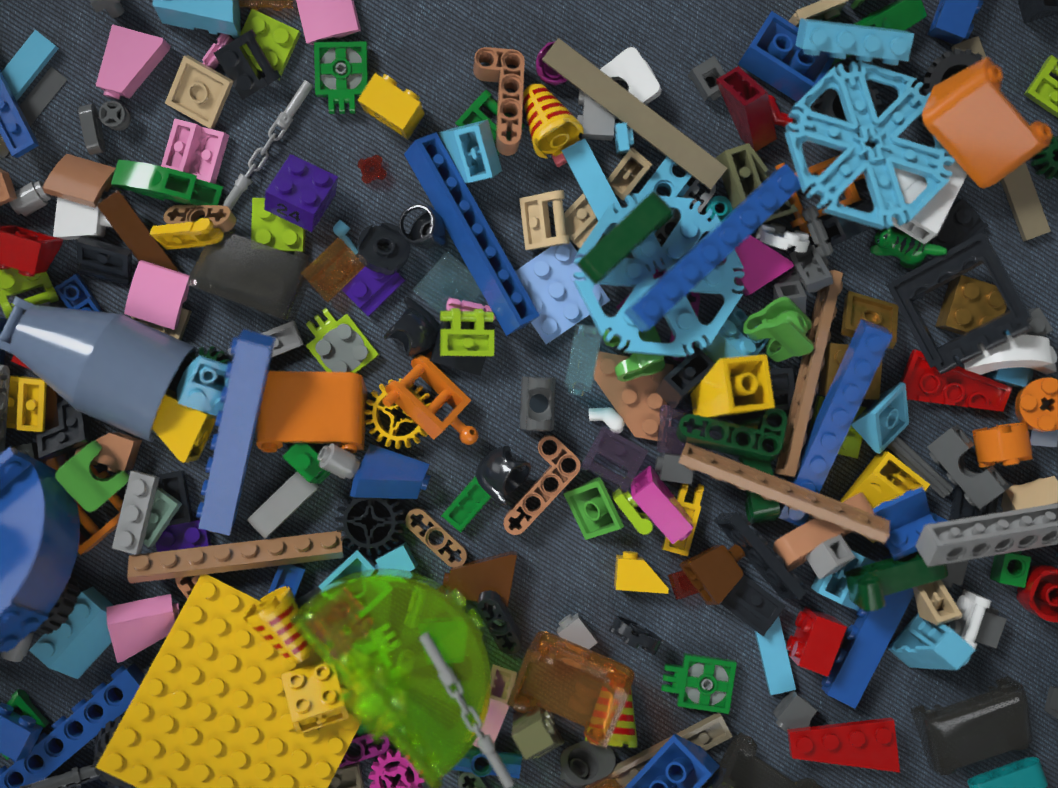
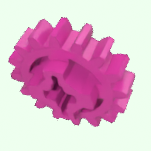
[369,747,426,788]

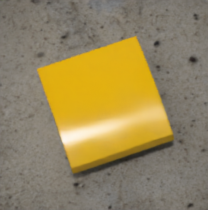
[7,375,47,432]

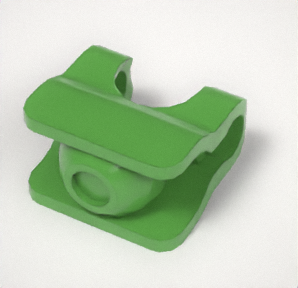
[743,297,814,362]
[603,325,665,381]
[56,440,129,512]

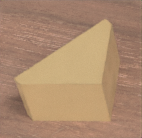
[607,148,652,201]
[913,580,962,625]

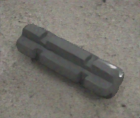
[802,206,833,257]

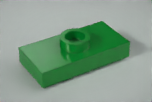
[441,476,491,533]

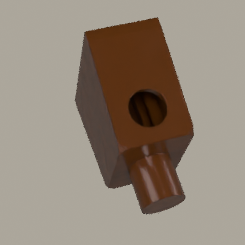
[679,544,745,605]

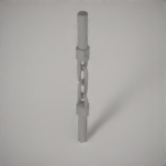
[221,80,313,210]
[419,632,515,788]

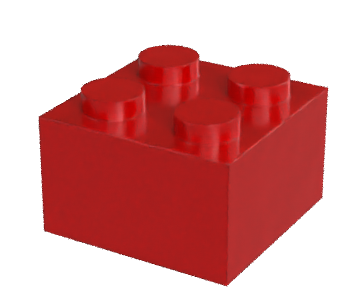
[786,606,847,677]

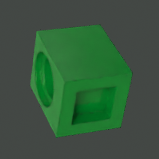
[990,551,1031,588]

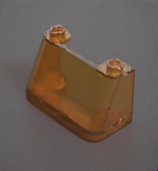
[507,631,635,748]

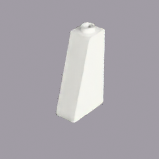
[892,160,967,244]

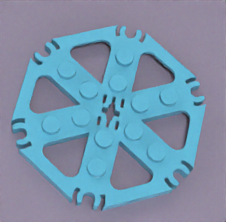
[785,61,955,230]
[573,193,745,357]

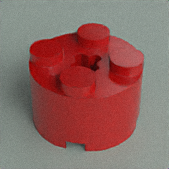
[1017,565,1058,622]

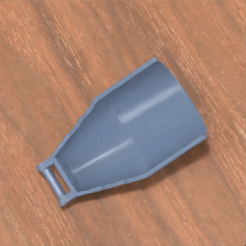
[0,296,196,442]

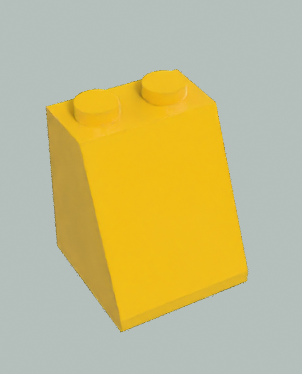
[691,354,775,418]
[152,388,217,463]

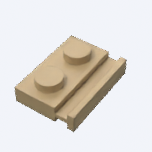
[789,0,849,28]
[554,194,598,249]

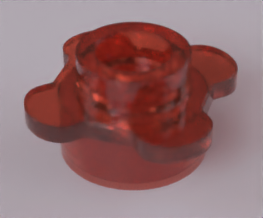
[357,155,387,184]

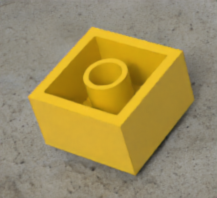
[358,73,425,140]

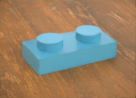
[614,122,634,155]

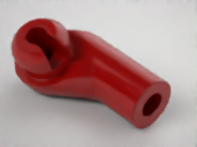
[768,95,793,127]

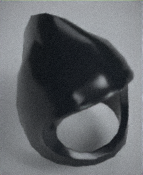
[399,204,448,249]
[384,297,439,357]
[476,446,531,505]

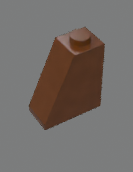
[442,551,517,607]

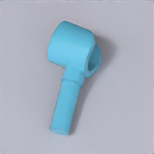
[333,220,358,256]

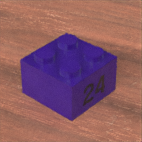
[264,154,338,232]

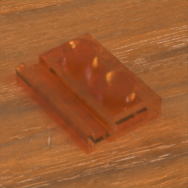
[301,238,365,302]

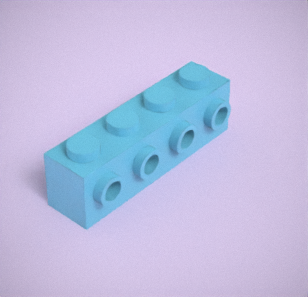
[795,18,914,65]

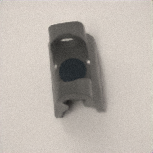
[520,376,556,431]

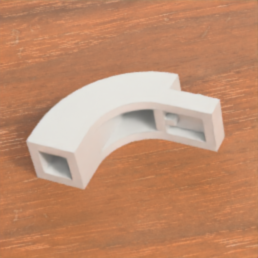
[964,335,1057,374]

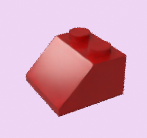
[0,225,63,277]

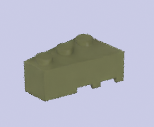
[715,143,798,224]
[512,699,565,760]

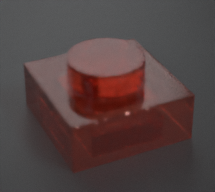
[668,570,699,600]

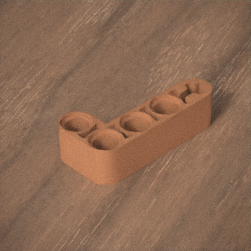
[473,47,525,156]
[503,435,581,535]
[773,492,874,572]

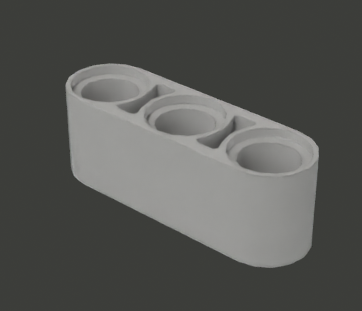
[247,472,319,539]

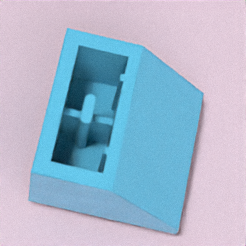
[439,119,502,183]
[694,306,770,363]
[176,356,229,416]
[811,550,875,611]

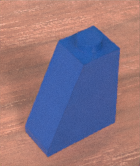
[350,444,431,499]

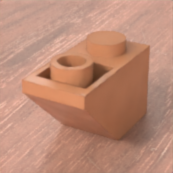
[74,432,142,473]

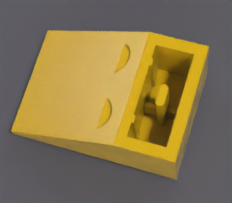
[840,451,930,543]

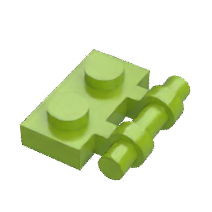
[440,308,494,356]

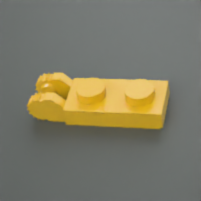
[150,218,224,250]
[662,483,704,556]

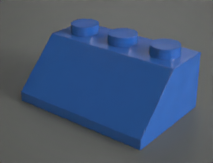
[738,11,835,102]
[625,734,720,788]

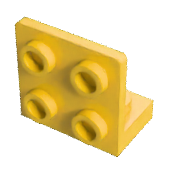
[281,659,349,734]

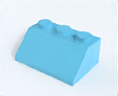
[29,587,114,679]

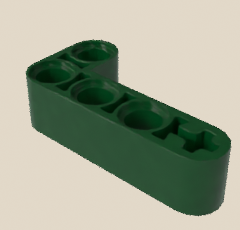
[577,191,674,285]
[676,408,787,463]
[733,416,780,524]
[845,551,948,611]

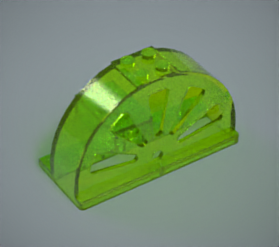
[290,568,491,788]

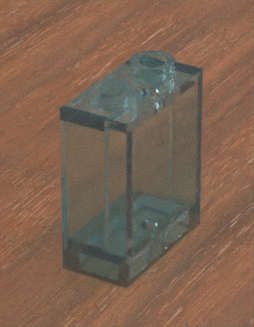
[564,324,601,396]

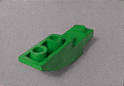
[832,0,927,65]
[111,160,223,206]

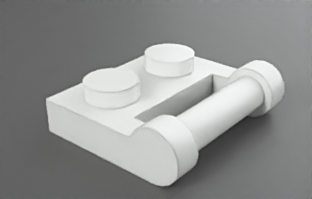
[949,590,991,651]

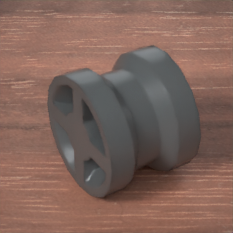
[99,101,132,131]

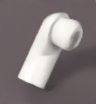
[589,407,625,434]

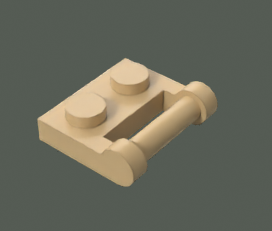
[519,190,570,250]

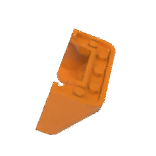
[922,57,1053,189]
[256,371,368,454]

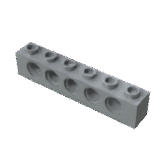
[915,503,1058,567]

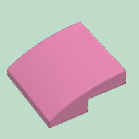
[296,0,361,45]
[161,119,229,184]
[124,260,191,330]

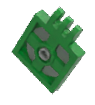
[314,41,369,114]
[661,653,737,714]

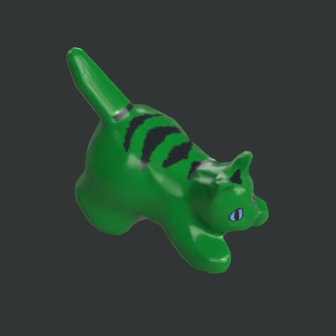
[870,227,947,269]

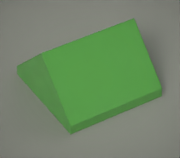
[563,476,624,540]

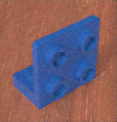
[873,487,936,561]

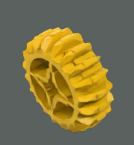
[365,378,435,449]

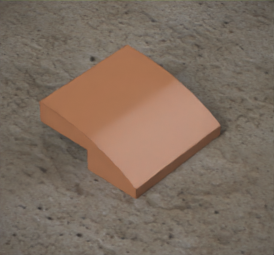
[42,154,116,208]

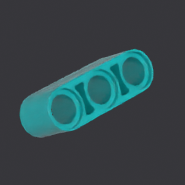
[967,757,1048,788]

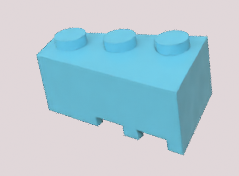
[153,0,241,39]
[887,613,975,670]

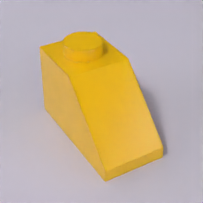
[614,551,669,594]

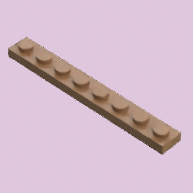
[774,270,843,477]
[678,442,890,543]
[127,531,344,583]

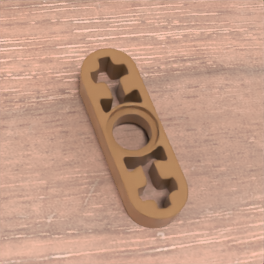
[163,205,236,233]
[405,508,467,568]

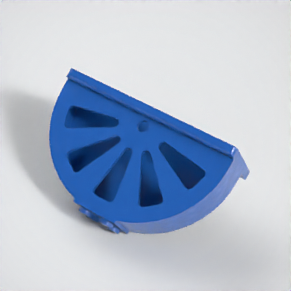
[0,447,80,652]

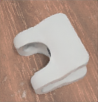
[600,47,662,105]

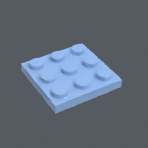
[515,242,610,344]

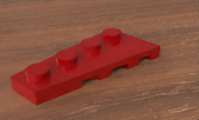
[900,349,1013,412]
[787,718,900,773]

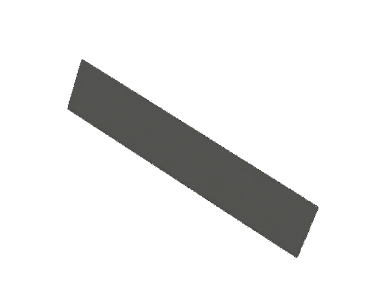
[0,67,67,158]

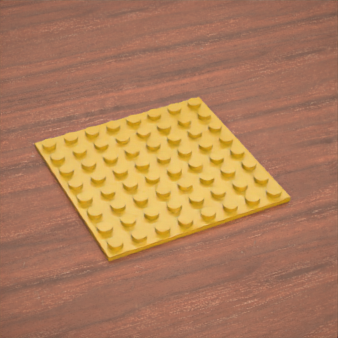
[96,574,390,788]

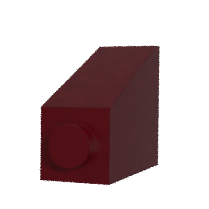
[716,66,777,152]

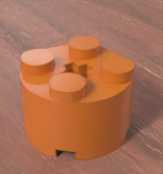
[1015,377,1058,432]
[972,422,1033,467]

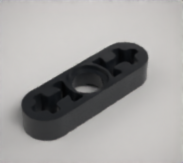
[477,590,522,654]

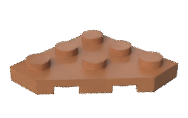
[592,351,674,441]

